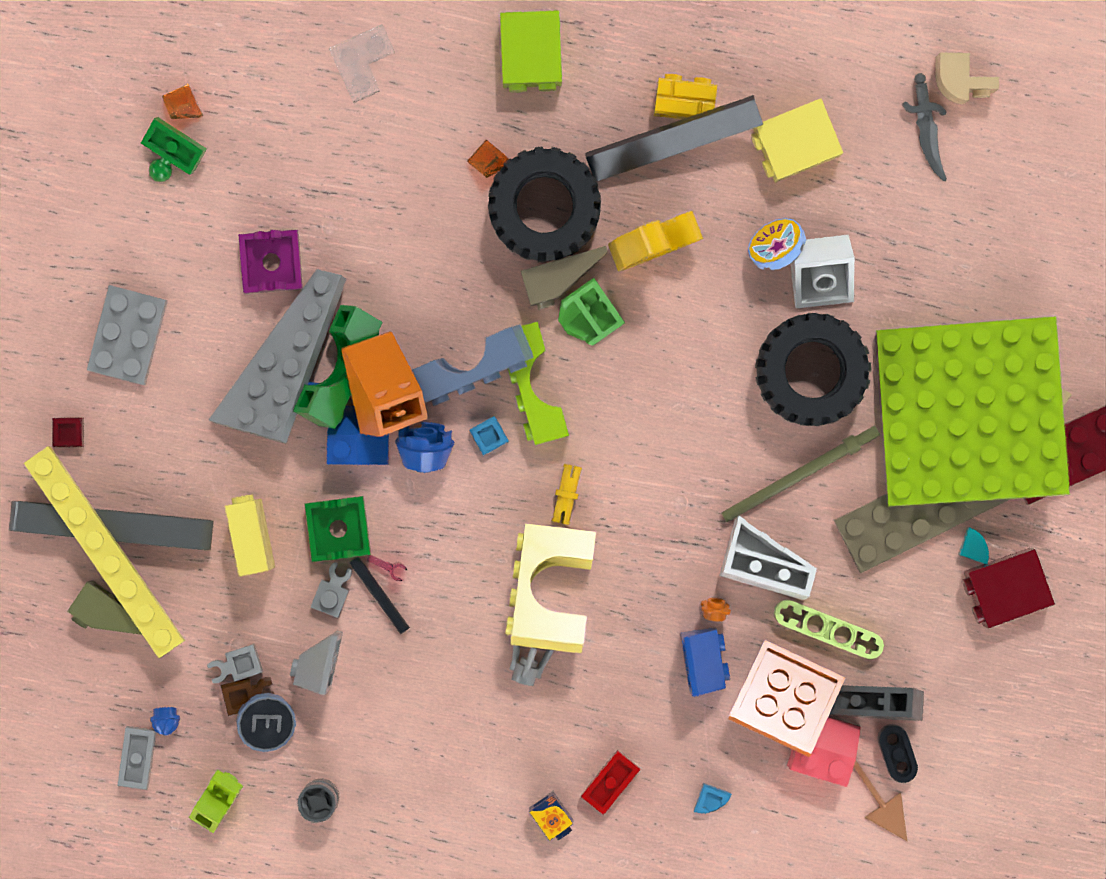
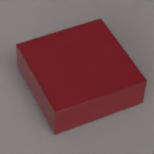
[52,418,84,447]

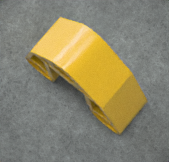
[608,211,703,272]

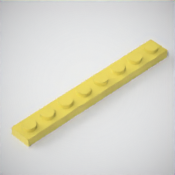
[24,446,185,658]

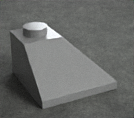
[290,631,343,695]

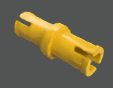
[551,464,582,525]

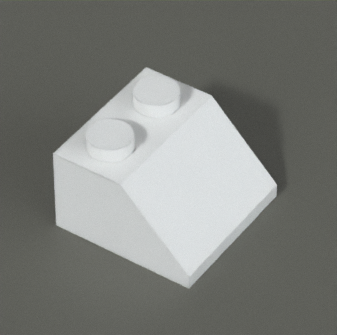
[790,235,855,309]

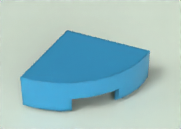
[693,783,732,814]

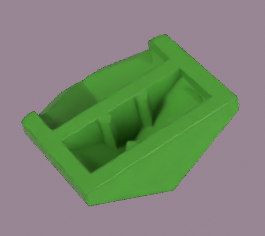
[558,278,625,346]

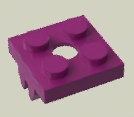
[238,230,303,294]

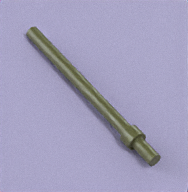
[721,425,880,522]

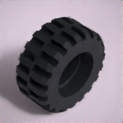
[488,146,601,262]
[755,313,872,426]

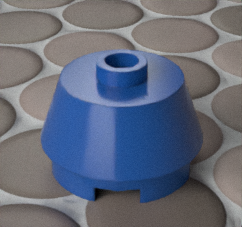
[395,422,454,473]

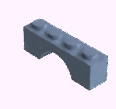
[412,324,534,406]

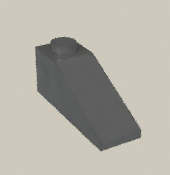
[829,685,924,721]

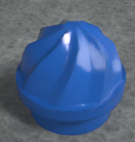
[150,707,180,736]

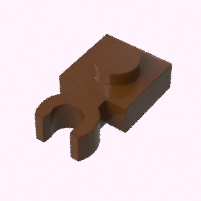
[221,677,275,716]

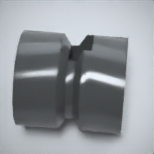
[297,778,340,823]

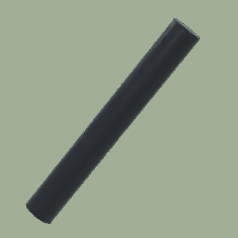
[350,556,410,634]

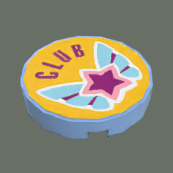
[748,218,806,270]

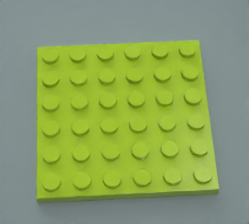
[877,316,1070,507]

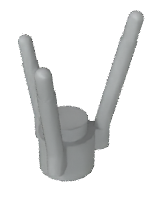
[509,645,554,686]

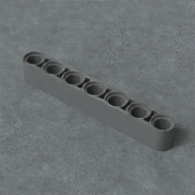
[9,501,214,550]

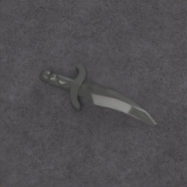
[902,73,947,181]

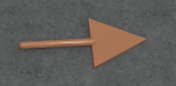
[854,761,907,841]

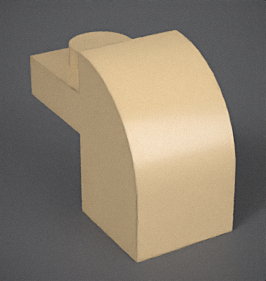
[935,52,999,104]

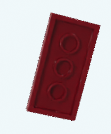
[1024,405,1106,505]

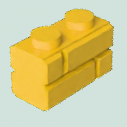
[654,74,717,120]

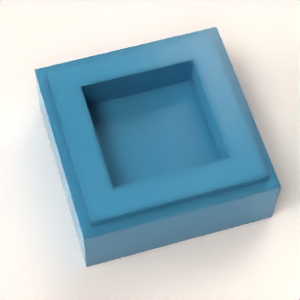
[469,416,509,456]

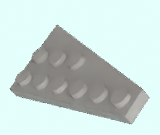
[209,269,346,444]

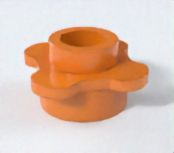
[701,598,731,622]

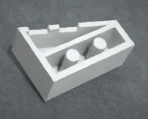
[719,516,817,600]

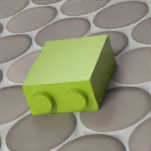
[500,10,562,93]

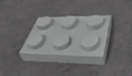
[87,285,168,385]

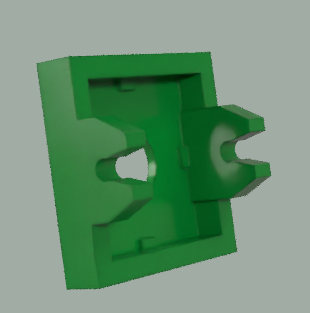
[305,496,371,562]

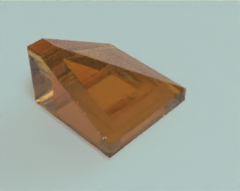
[162,84,203,119]
[467,140,509,178]

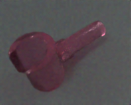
[367,555,407,581]

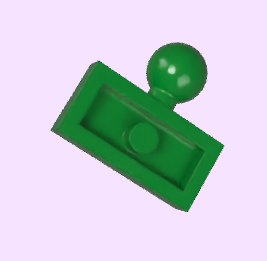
[141,117,207,182]

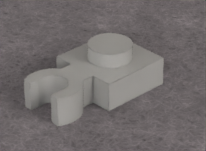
[311,562,352,618]
[207,644,263,683]

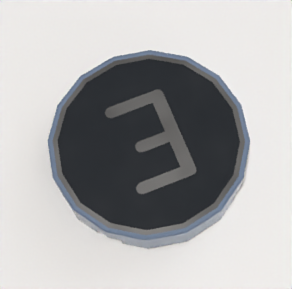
[236,693,296,752]

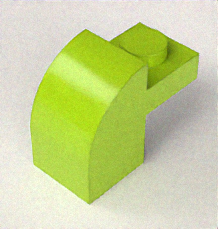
[189,769,243,833]

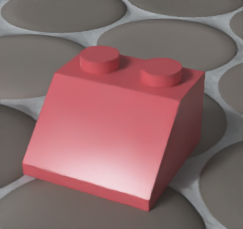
[787,717,861,787]

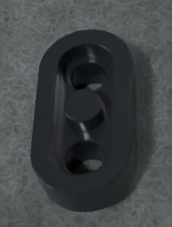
[878,724,918,783]

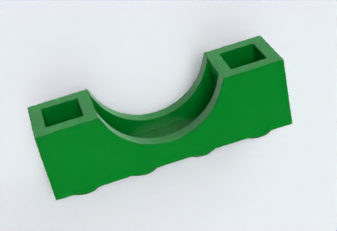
[293,305,383,429]

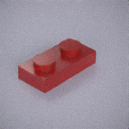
[581,749,641,815]

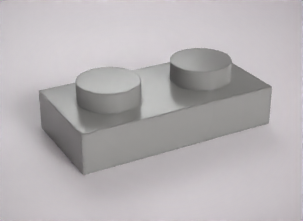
[117,726,156,790]

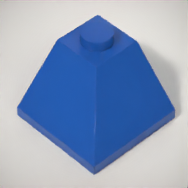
[327,406,389,465]

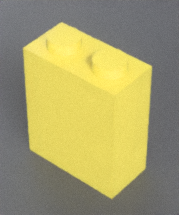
[751,98,843,183]
[225,494,275,576]

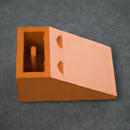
[341,331,428,437]

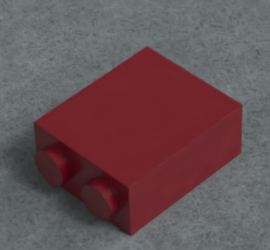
[962,548,1055,629]

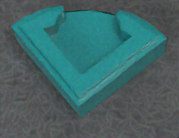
[958,527,989,564]

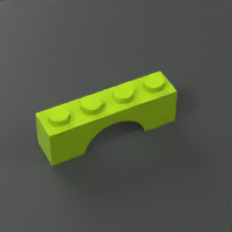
[508,321,569,445]

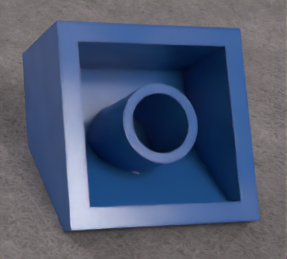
[680,627,730,697]

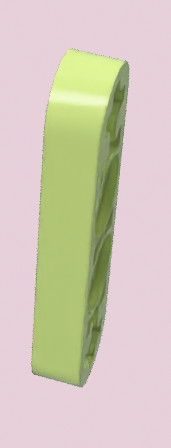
[774,600,884,659]

